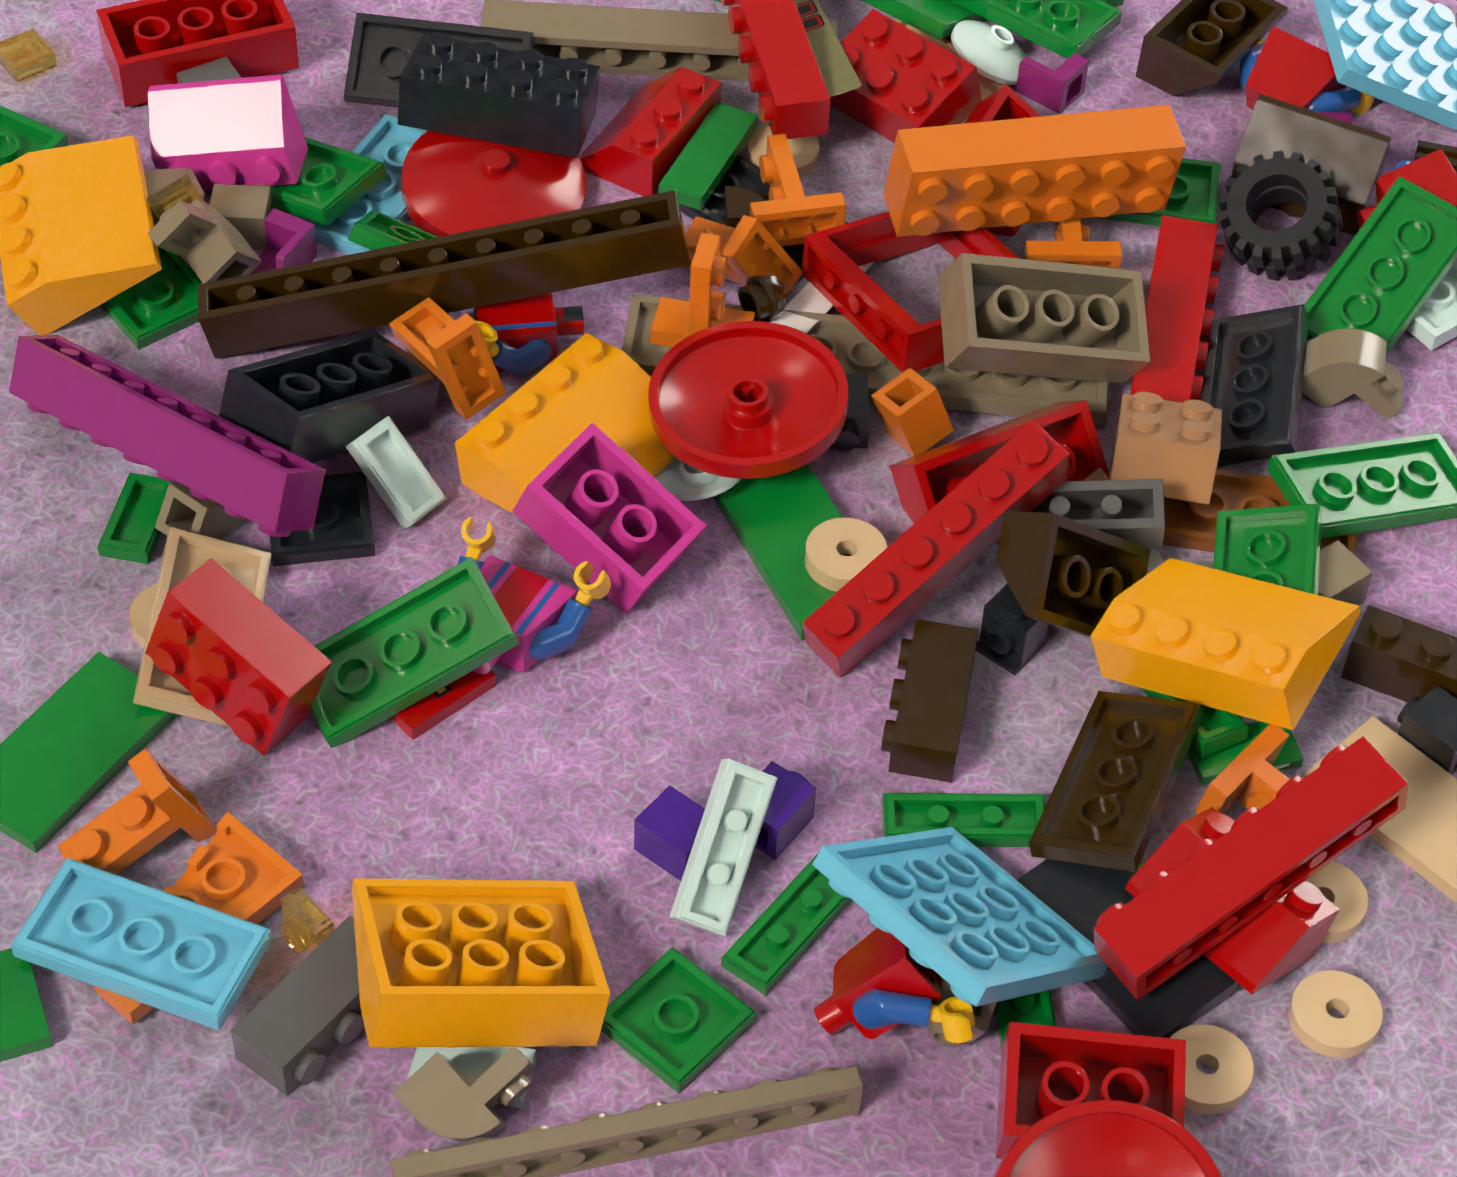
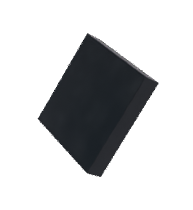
[270,472,375,566]

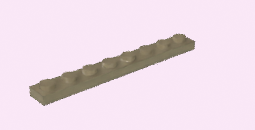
[391,1066,863,1177]

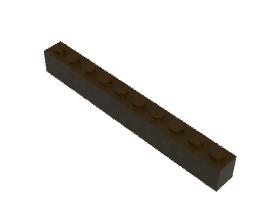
[198,190,690,359]

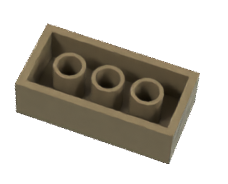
[938,253,1150,383]

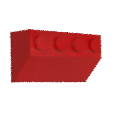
[889,400,1110,524]

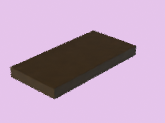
[1028,691,1202,872]

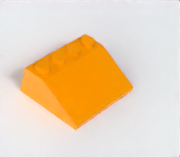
[0,135,162,335]
[455,333,676,515]
[1090,558,1361,730]
[352,878,610,1048]

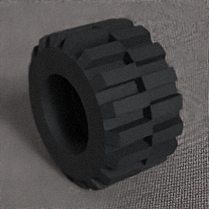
[1218,151,1343,281]

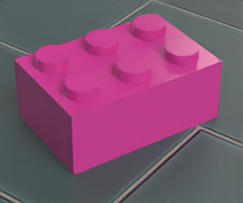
[512,422,707,614]

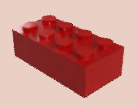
[96,0,299,107]

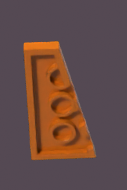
[94,811,304,1025]

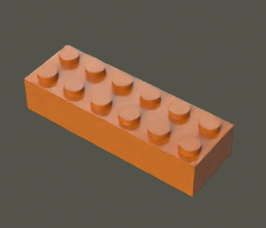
[883,105,1186,237]

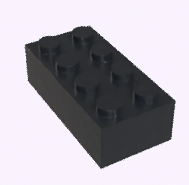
[397,33,600,158]
[219,330,441,463]

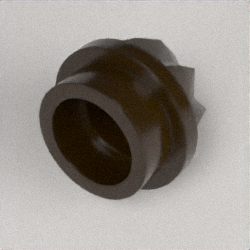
[738,275,788,322]

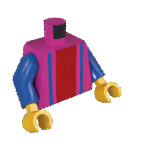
[457,517,611,674]

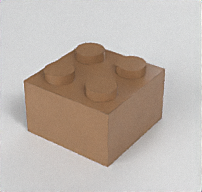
[1109,392,1222,504]

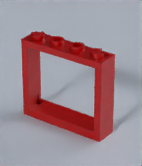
[802,211,1020,373]

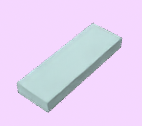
[669,758,777,936]

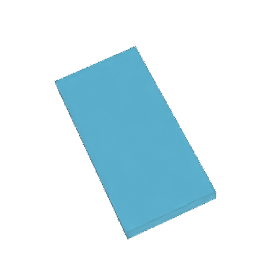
[295,114,428,255]
[11,858,272,1031]

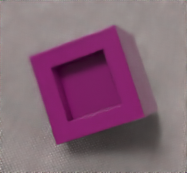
[1016,53,1089,114]
[251,208,317,274]

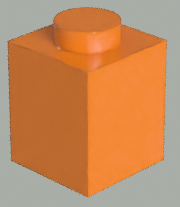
[871,368,954,456]

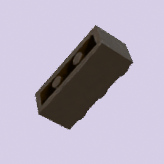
[881,619,979,783]

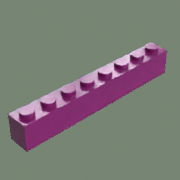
[9,335,325,537]

